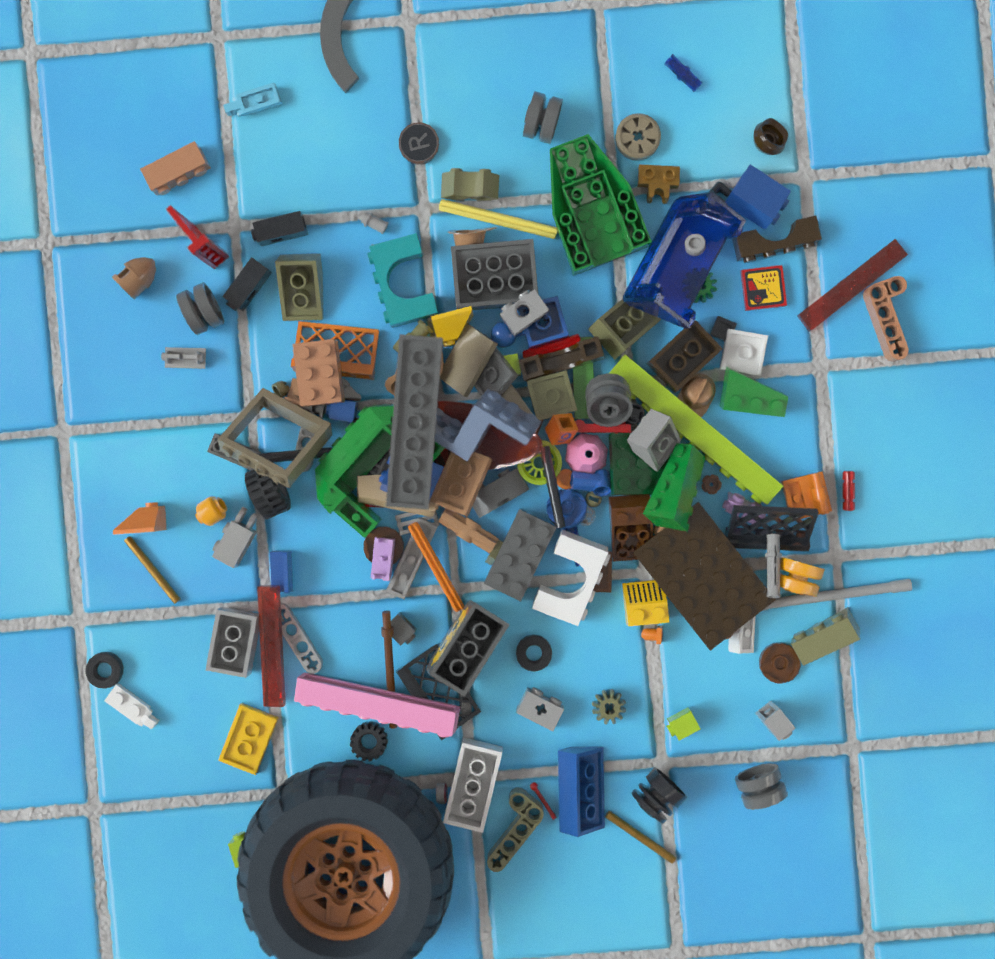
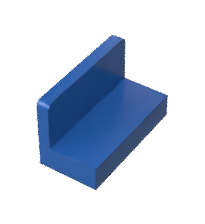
[270,551,293,593]

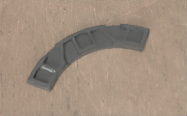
[320,0,359,94]

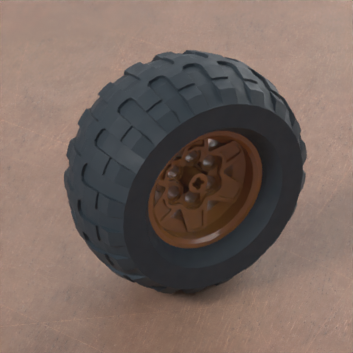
[237,760,454,959]

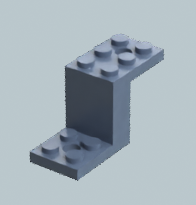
[434,389,541,461]

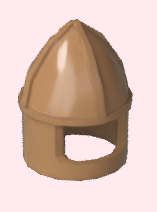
[112,257,156,299]

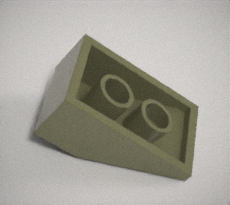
[275,254,323,321]
[588,287,663,360]

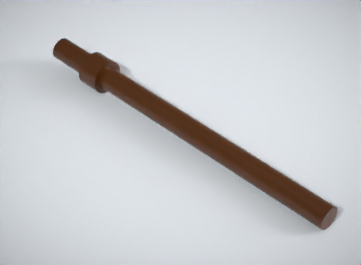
[381,610,397,729]

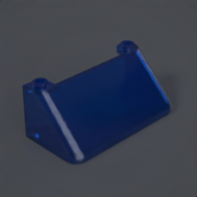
[623,192,746,328]

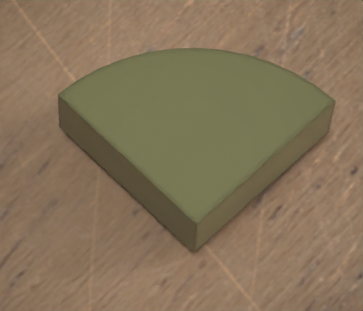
[485,540,503,565]

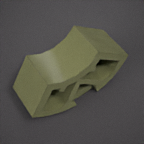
[441,168,499,201]

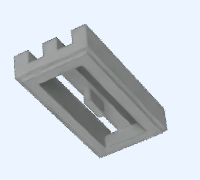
[395,511,439,535]

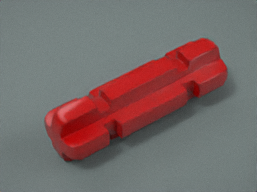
[842,471,855,511]

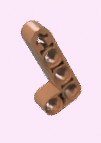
[863,276,909,362]

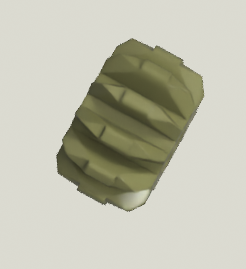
[592,689,626,725]

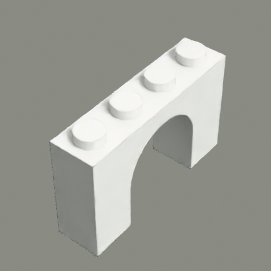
[532,530,610,626]

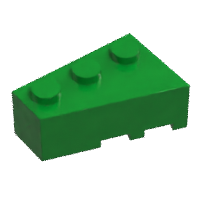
[720,366,788,417]

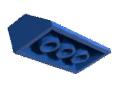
[558,746,605,837]

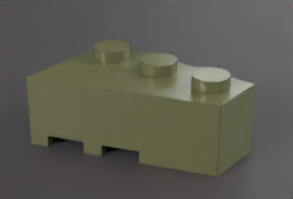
[791,607,860,666]

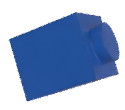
[326,401,358,423]

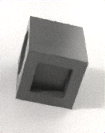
[391,612,417,646]

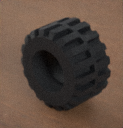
[245,469,291,520]

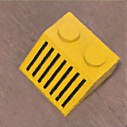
[622,580,669,627]

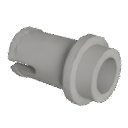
[361,212,389,234]

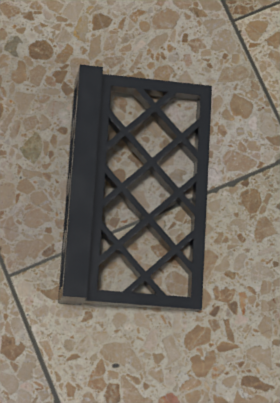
[725,505,818,551]
[395,644,481,741]

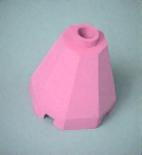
[565,433,608,474]

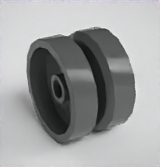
[523,91,563,144]
[176,282,224,335]
[585,373,633,427]
[735,763,788,810]

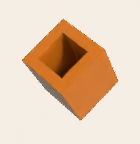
[545,413,578,445]

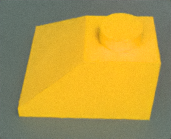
[431,306,474,347]

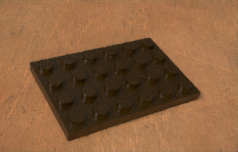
[633,502,776,651]

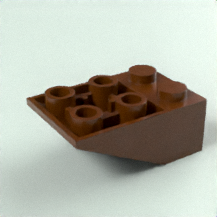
[609,495,653,562]

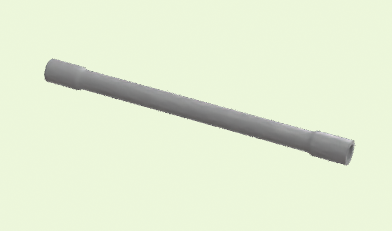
[762,579,912,611]

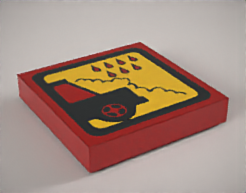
[740,265,787,311]

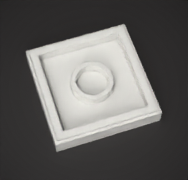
[720,329,768,376]

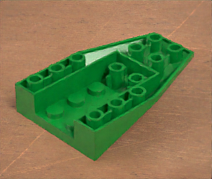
[549,134,652,276]

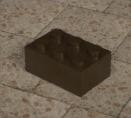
[646,319,723,393]

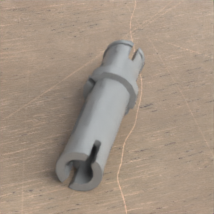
[765,534,782,598]

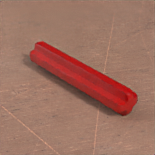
[522,334,581,359]

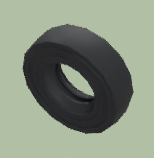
[516,634,552,672]
[85,652,124,689]

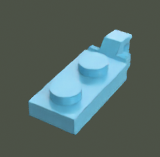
[223,82,282,117]

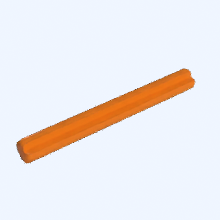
[408,521,464,612]

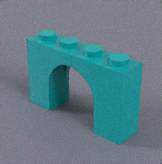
[367,233,439,328]

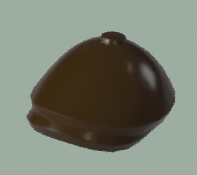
[753,118,788,155]

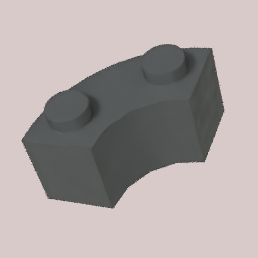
[473,468,529,518]

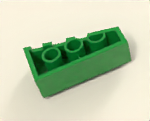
[643,443,705,532]

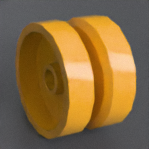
[780,557,825,597]

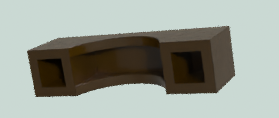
[732,215,822,263]
[518,336,605,382]

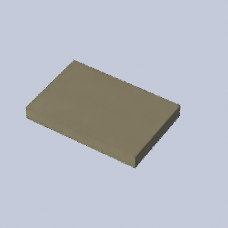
[440,324,498,397]

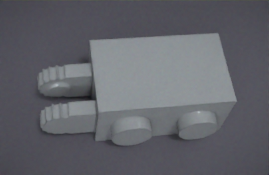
[212,507,258,568]

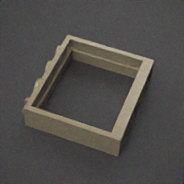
[218,388,332,488]

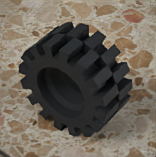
[350,722,388,762]

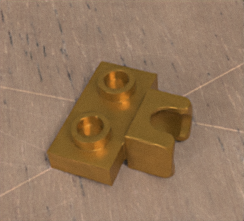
[638,164,680,204]

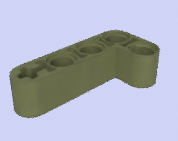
[487,787,544,872]

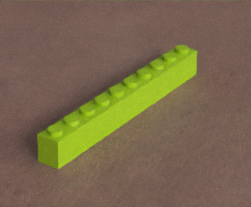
[609,355,783,505]

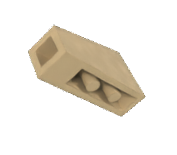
[356,475,438,517]

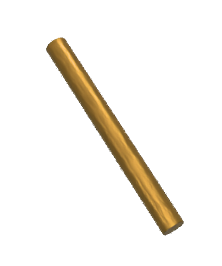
[124,536,181,604]
[605,811,676,864]

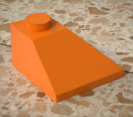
[113,502,167,534]

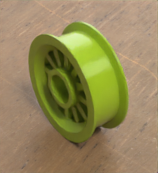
[517,440,562,485]

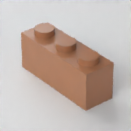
[140,141,211,196]

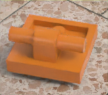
[781,471,832,519]

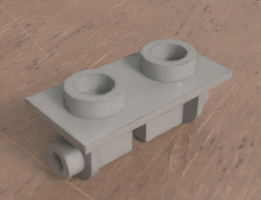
[161,347,206,369]

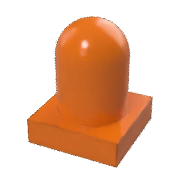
[641,626,663,645]

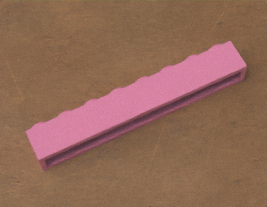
[294,672,460,737]

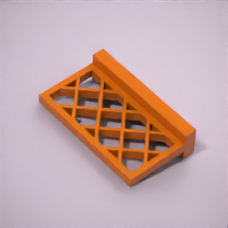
[291,321,380,380]

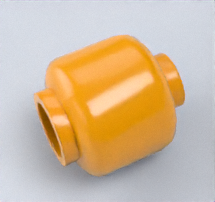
[195,496,227,526]

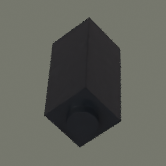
[251,211,308,246]
[222,257,272,312]

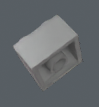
[627,409,681,471]

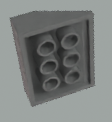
[451,239,538,311]

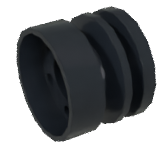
[632,767,687,824]

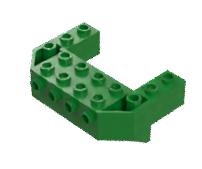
[315,404,445,538]

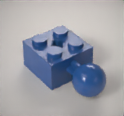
[491,295,569,349]

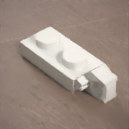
[104,683,160,729]

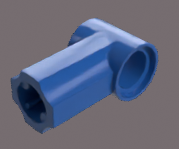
[570,469,611,496]

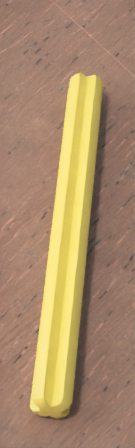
[439,199,558,239]

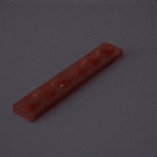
[797,239,908,331]
[257,585,286,707]

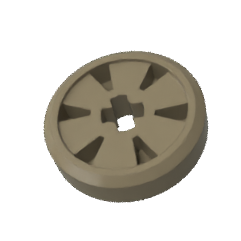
[615,113,661,160]

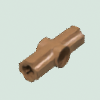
[438,509,499,554]

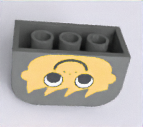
[426,600,510,697]

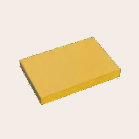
[218,703,279,775]

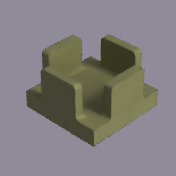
[527,370,577,420]

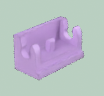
[371,537,395,581]

